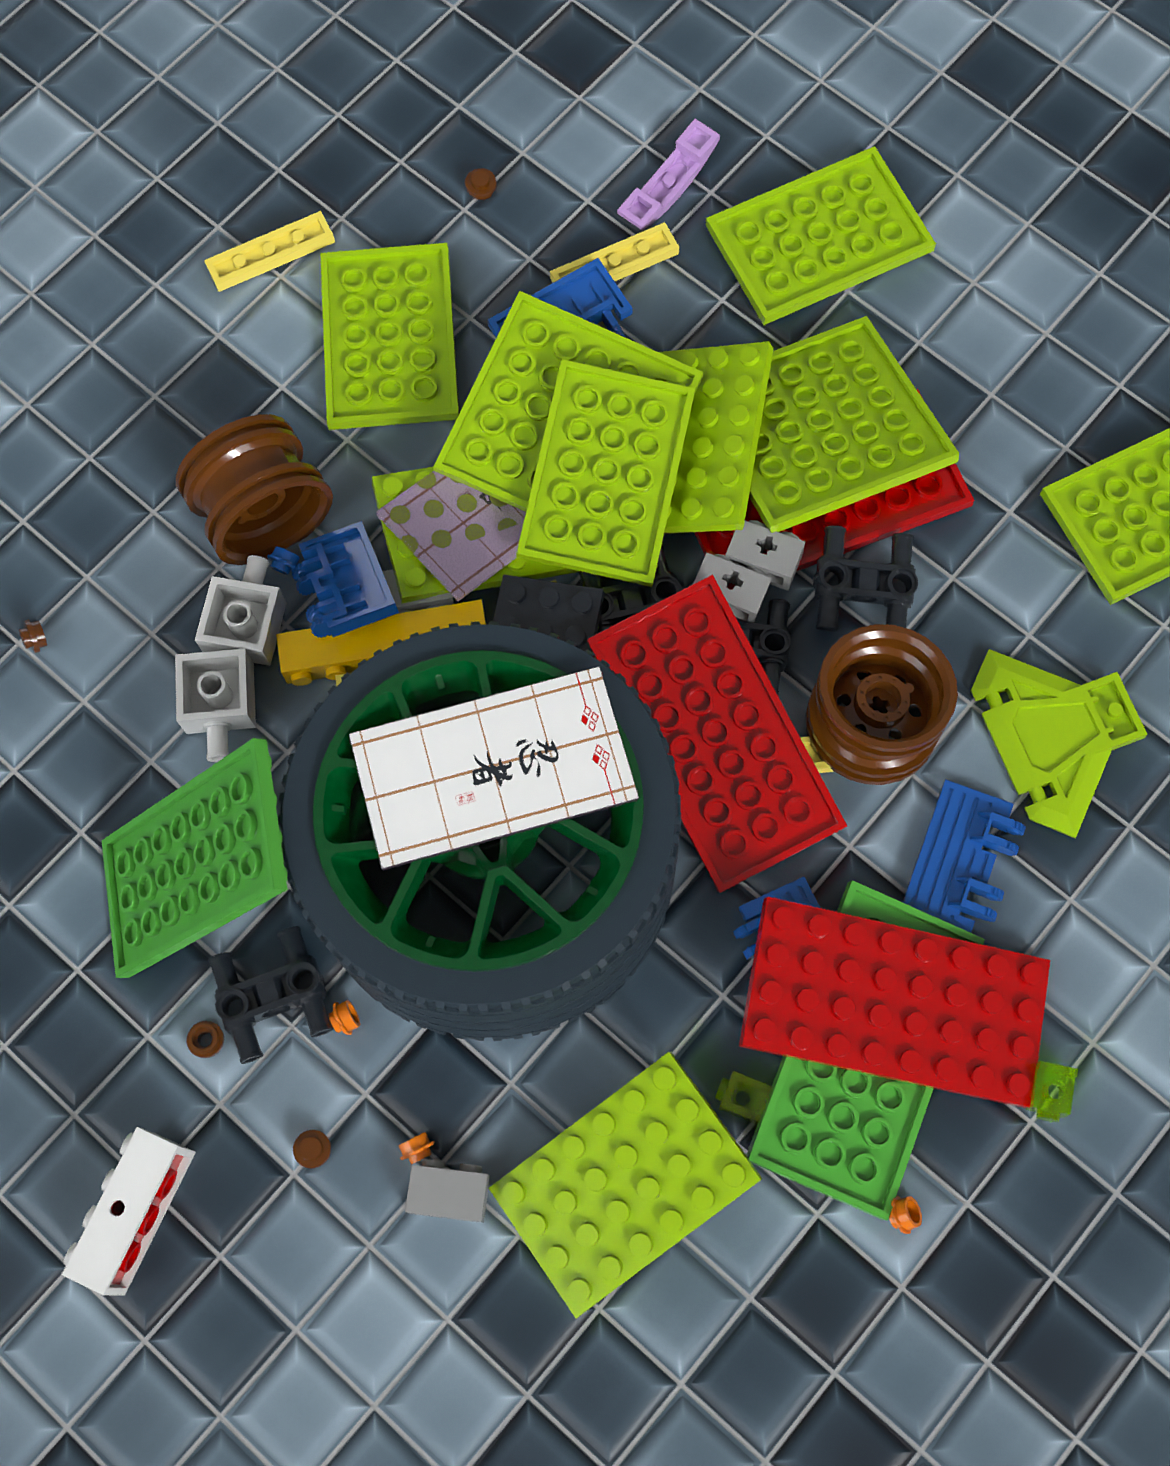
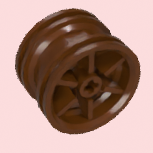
[176,414,333,565]
[805,624,958,785]

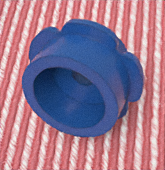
[267,546,300,575]

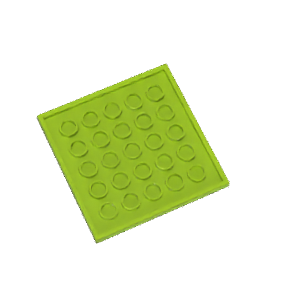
[433,291,704,512]
[749,316,959,533]

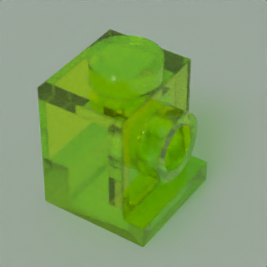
[1026,1061,1078,1122]
[715,1071,772,1125]

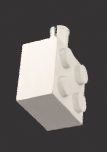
[195,555,287,666]
[175,648,256,762]

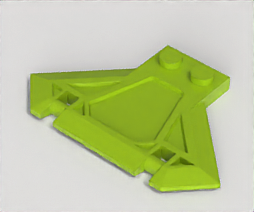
[971,649,1147,838]

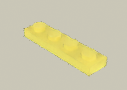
[204,211,335,292]
[550,222,679,283]

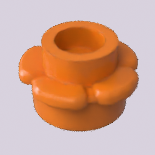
[329,1000,361,1035]
[398,1132,434,1164]
[889,1196,922,1234]

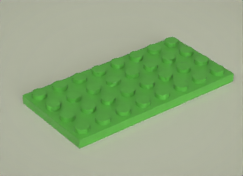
[102,738,288,978]
[746,880,985,1221]

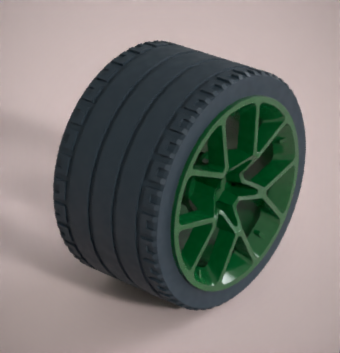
[278,621,681,1041]

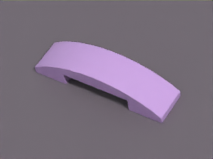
[617,119,720,230]

